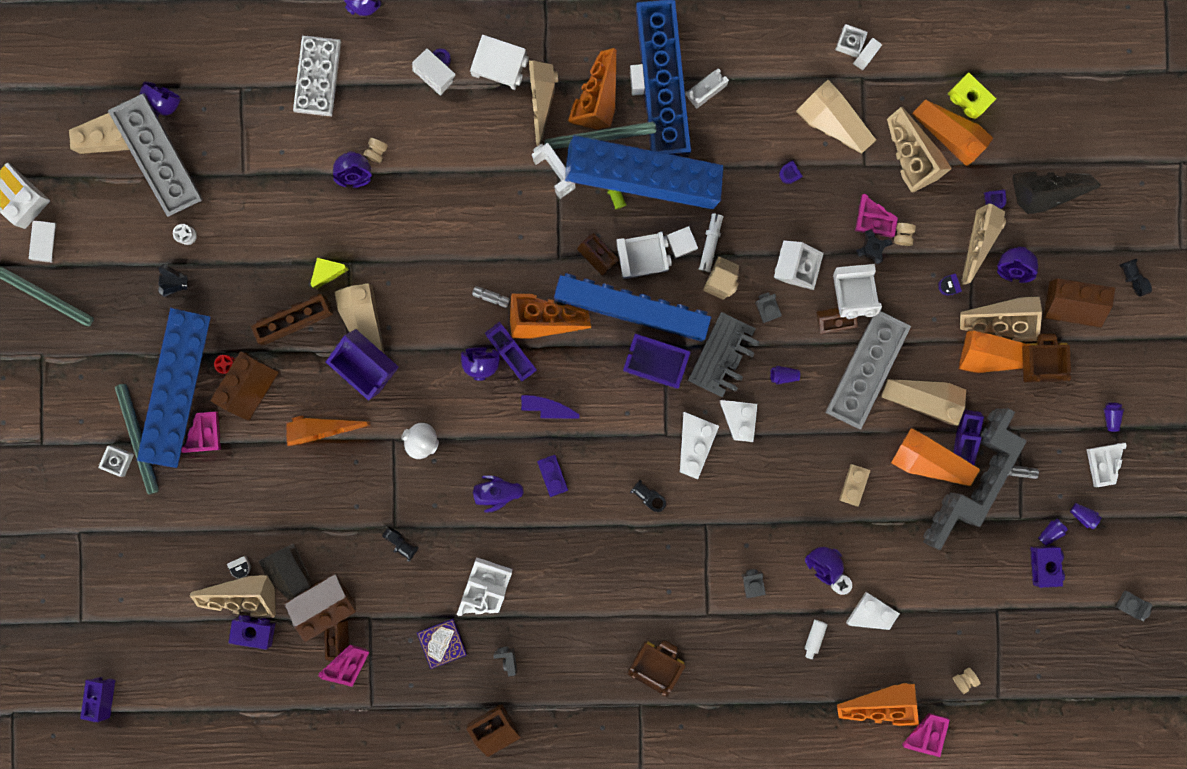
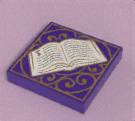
[417,618,467,669]

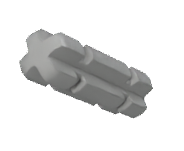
[472,286,510,308]
[1008,466,1039,479]

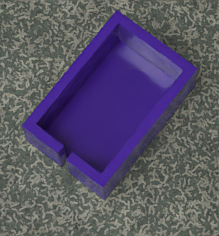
[326,329,399,401]
[623,334,690,389]

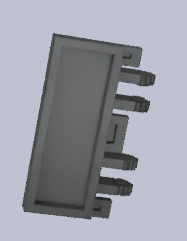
[688,312,760,397]

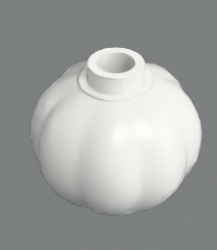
[401,423,439,459]

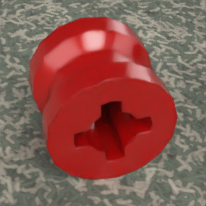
[214,355,235,374]

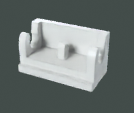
[412,49,455,96]
[685,69,729,109]
[29,221,56,262]

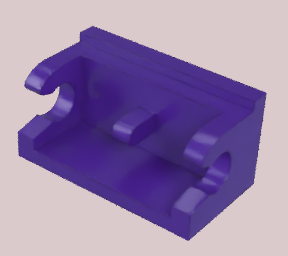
[80,677,115,722]

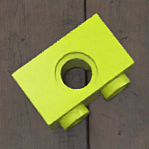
[948,72,996,120]

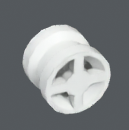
[173,224,197,245]
[831,574,852,595]

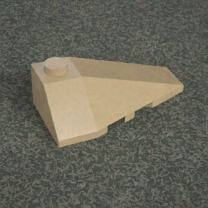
[529,61,558,146]
[796,80,876,154]
[887,107,952,192]
[961,204,1006,285]
[335,283,384,353]
[960,297,1042,342]
[881,379,966,425]
[190,575,276,618]

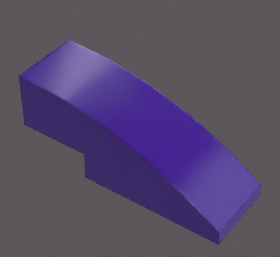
[485,322,537,382]
[521,395,580,418]
[954,410,984,465]

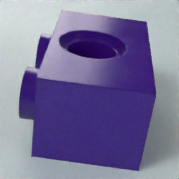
[1031,546,1065,588]
[228,615,276,650]

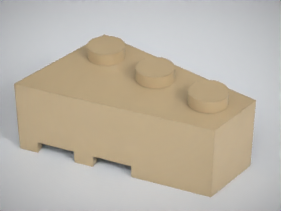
[69,113,130,154]
[703,256,739,300]

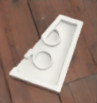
[680,412,719,479]

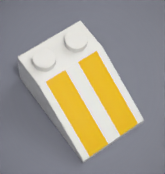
[0,163,50,229]

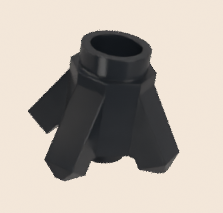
[856,229,893,264]
[158,264,187,297]

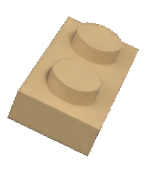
[839,464,870,507]

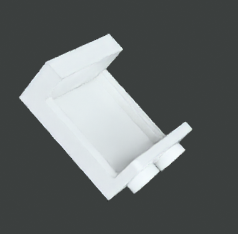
[470,35,529,90]
[532,143,575,199]
[616,232,672,279]
[833,264,882,319]

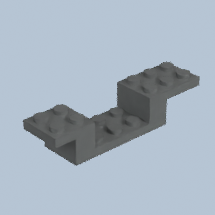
[923,408,1026,550]

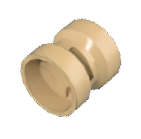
[363,138,388,163]
[893,223,916,246]
[953,667,980,694]

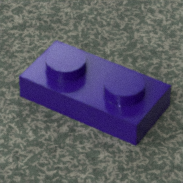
[537,455,568,497]

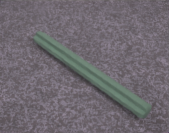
[545,122,656,149]
[0,266,94,326]
[115,384,159,494]

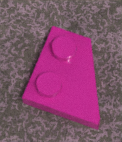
[855,194,898,238]
[181,412,221,453]
[318,645,369,687]
[902,713,950,757]

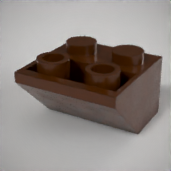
[466,704,521,757]

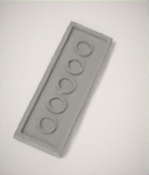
[108,94,203,217]
[825,311,911,430]

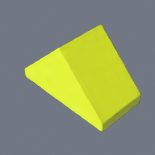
[311,258,349,289]

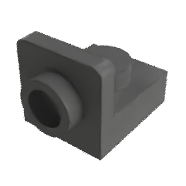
[755,292,782,323]
[742,569,766,598]
[1115,590,1153,621]
[493,646,517,676]

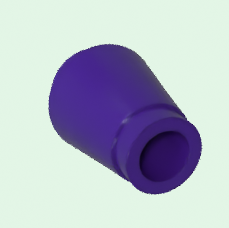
[770,365,800,385]
[1103,403,1124,432]
[1070,503,1102,530]
[1038,519,1068,546]

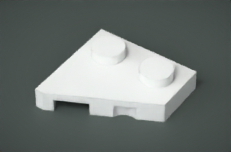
[720,400,757,442]
[1087,443,1127,487]
[846,592,900,630]

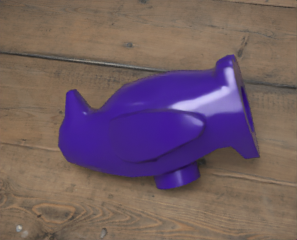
[473,475,524,512]

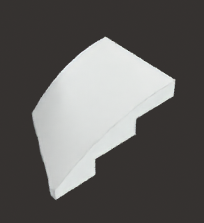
[457,557,513,616]

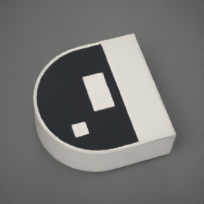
[227,556,251,578]

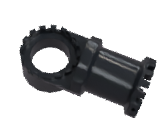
[1119,259,1152,297]
[630,479,666,512]
[382,527,419,562]

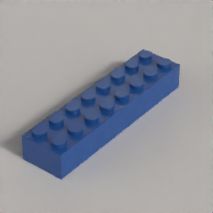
[636,0,691,157]
[565,135,723,209]
[554,273,711,342]
[137,308,211,468]

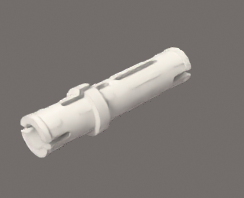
[699,214,724,272]

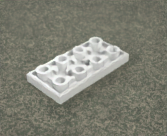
[293,36,341,116]

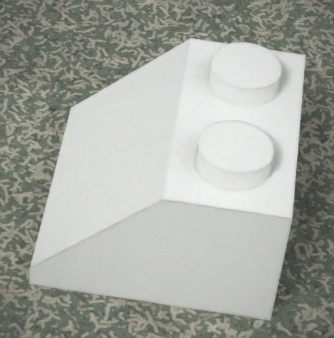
[774,241,824,290]

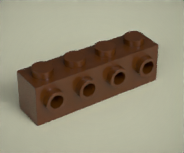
[251,294,334,345]

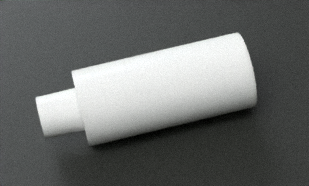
[804,619,828,659]

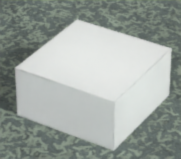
[835,24,868,58]
[853,38,882,71]
[630,64,645,96]
[667,226,698,259]
[98,445,134,477]

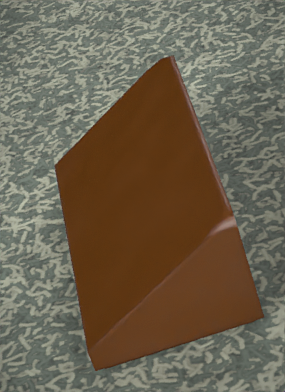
[577,233,619,276]
[816,307,858,334]
[324,621,349,661]

